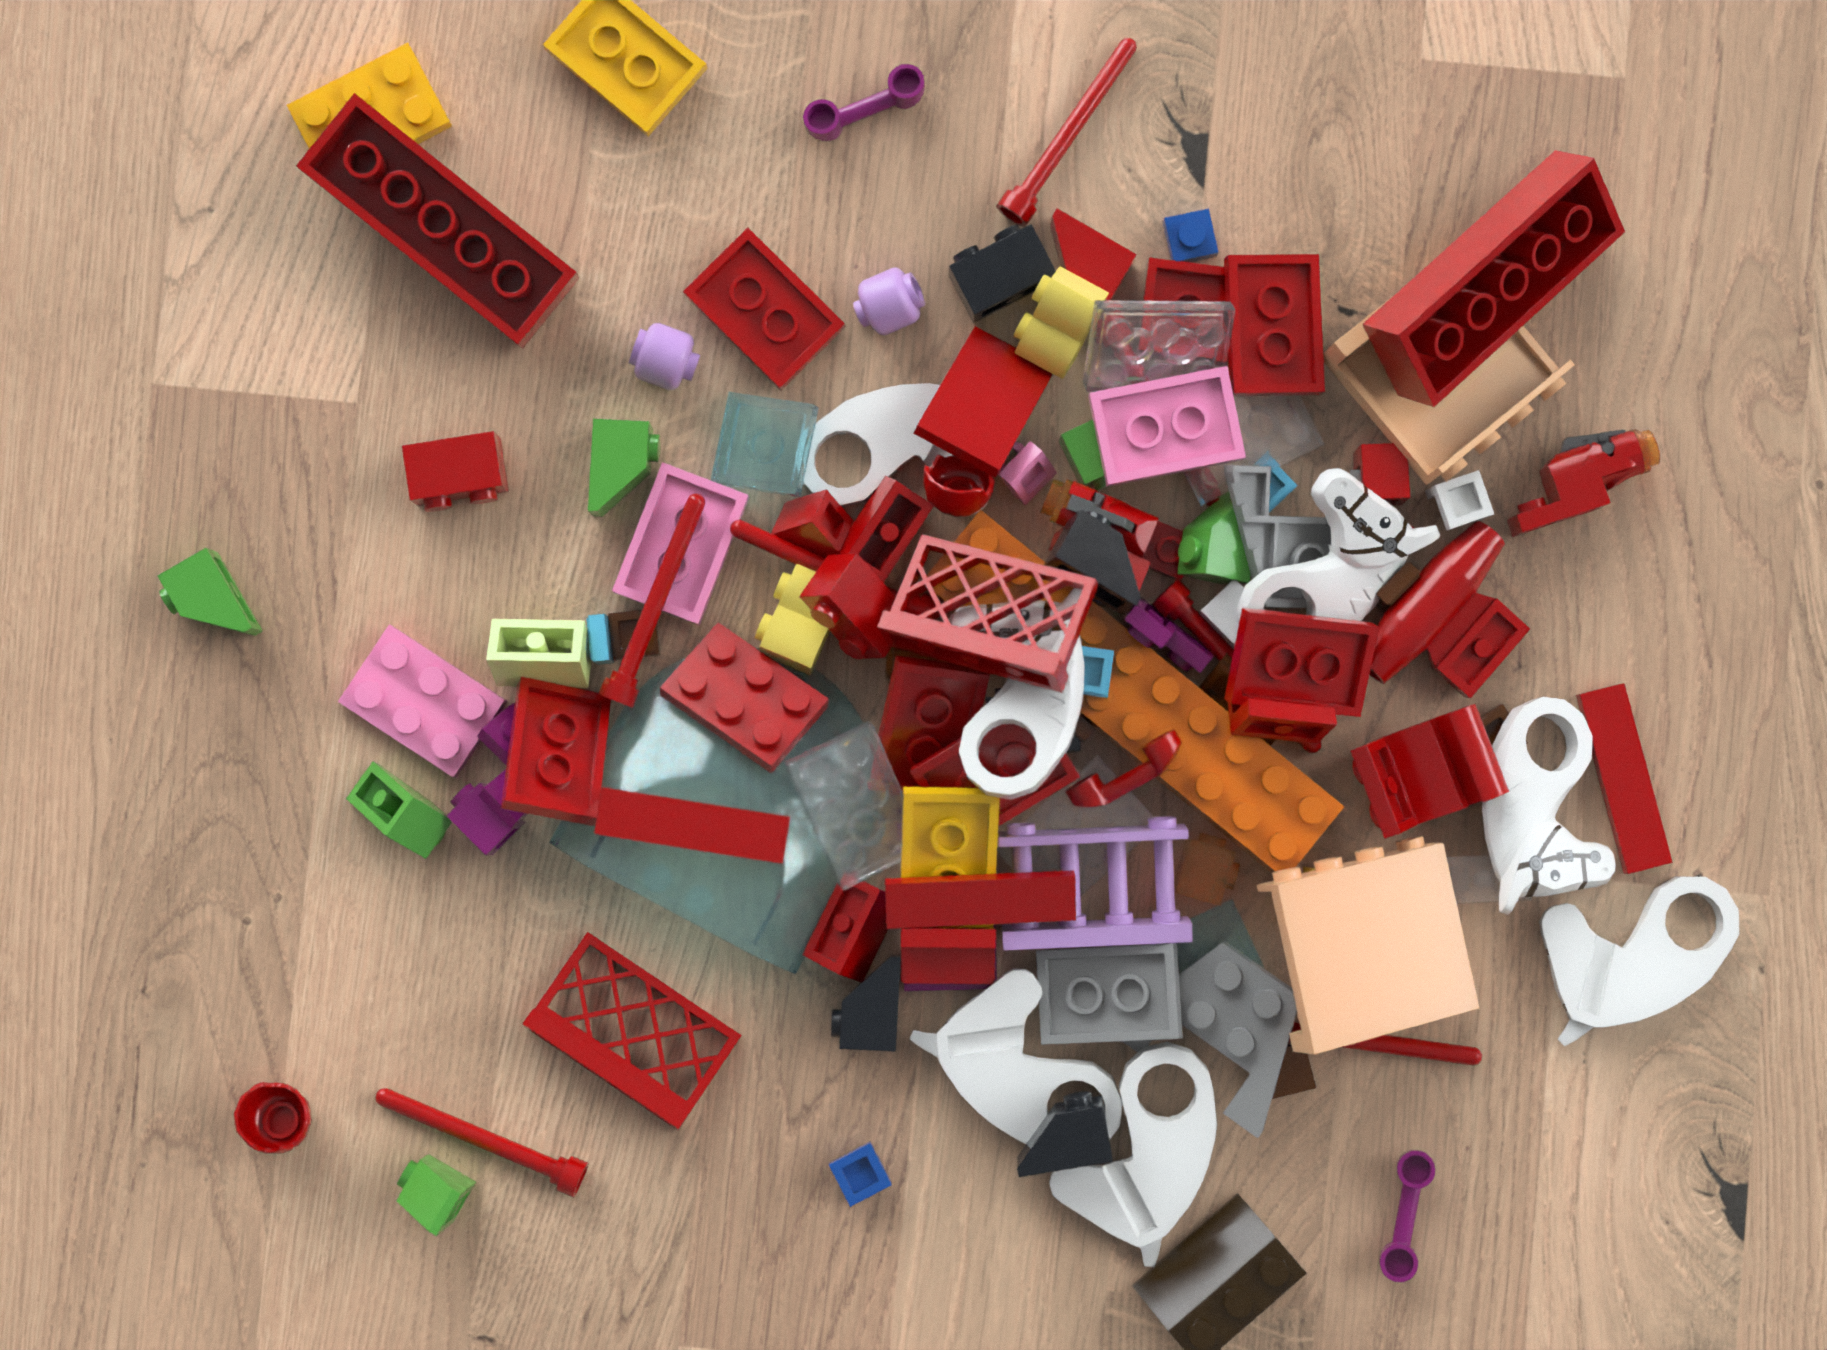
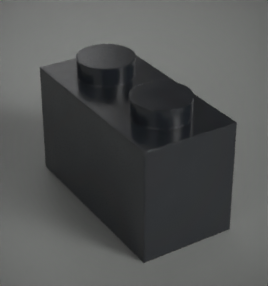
[949,224,1056,323]

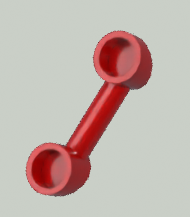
[1065,729,1182,808]

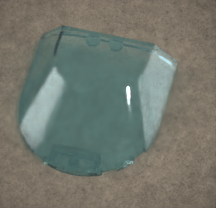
[549,648,878,974]

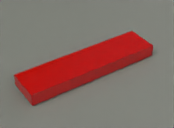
[1576,683,1673,874]
[594,787,791,864]
[885,870,1076,929]

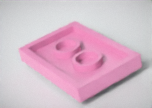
[1088,366,1246,487]
[612,462,749,626]
[338,625,507,778]

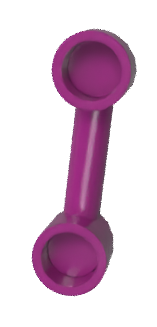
[803,64,925,141]
[1380,1150,1435,1282]

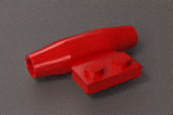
[1369,520,1530,699]

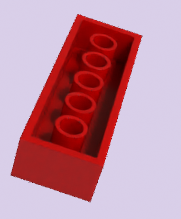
[296,93,580,349]
[1362,150,1625,407]

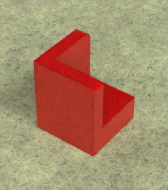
[1353,443,1411,506]
[771,489,853,557]

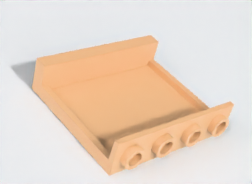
[1323,296,1575,486]
[1257,836,1479,1054]

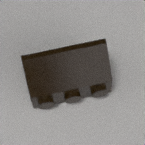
[1132,1193,1307,1350]

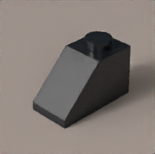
[1044,509,1141,615]
[831,955,901,1052]
[1017,1091,1113,1177]

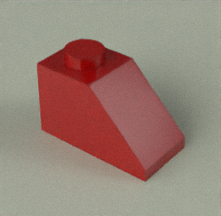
[1050,208,1137,311]

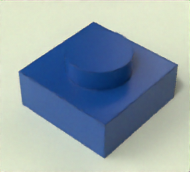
[1163,208,1219,262]
[829,1141,892,1207]

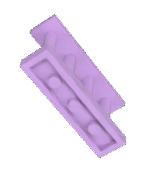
[998,816,1193,950]

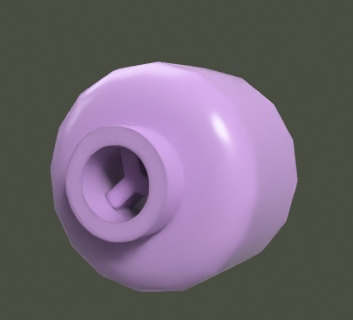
[853,267,925,336]
[629,323,700,390]

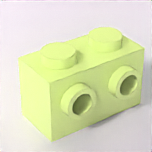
[486,619,592,688]

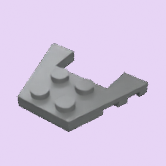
[1224,465,1361,608]
[1122,941,1297,1138]

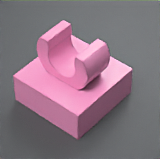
[998,441,1057,505]

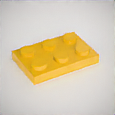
[543,0,708,137]
[286,42,453,149]
[900,787,1000,928]

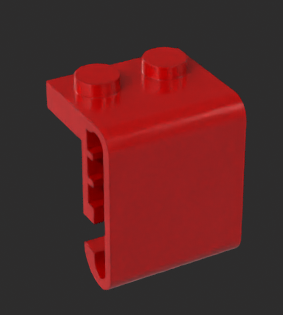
[1351,703,1510,839]

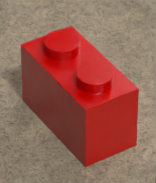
[402,431,509,512]
[838,475,934,583]
[799,553,910,659]

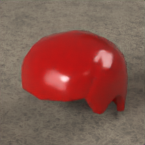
[923,454,994,518]
[234,1082,312,1154]

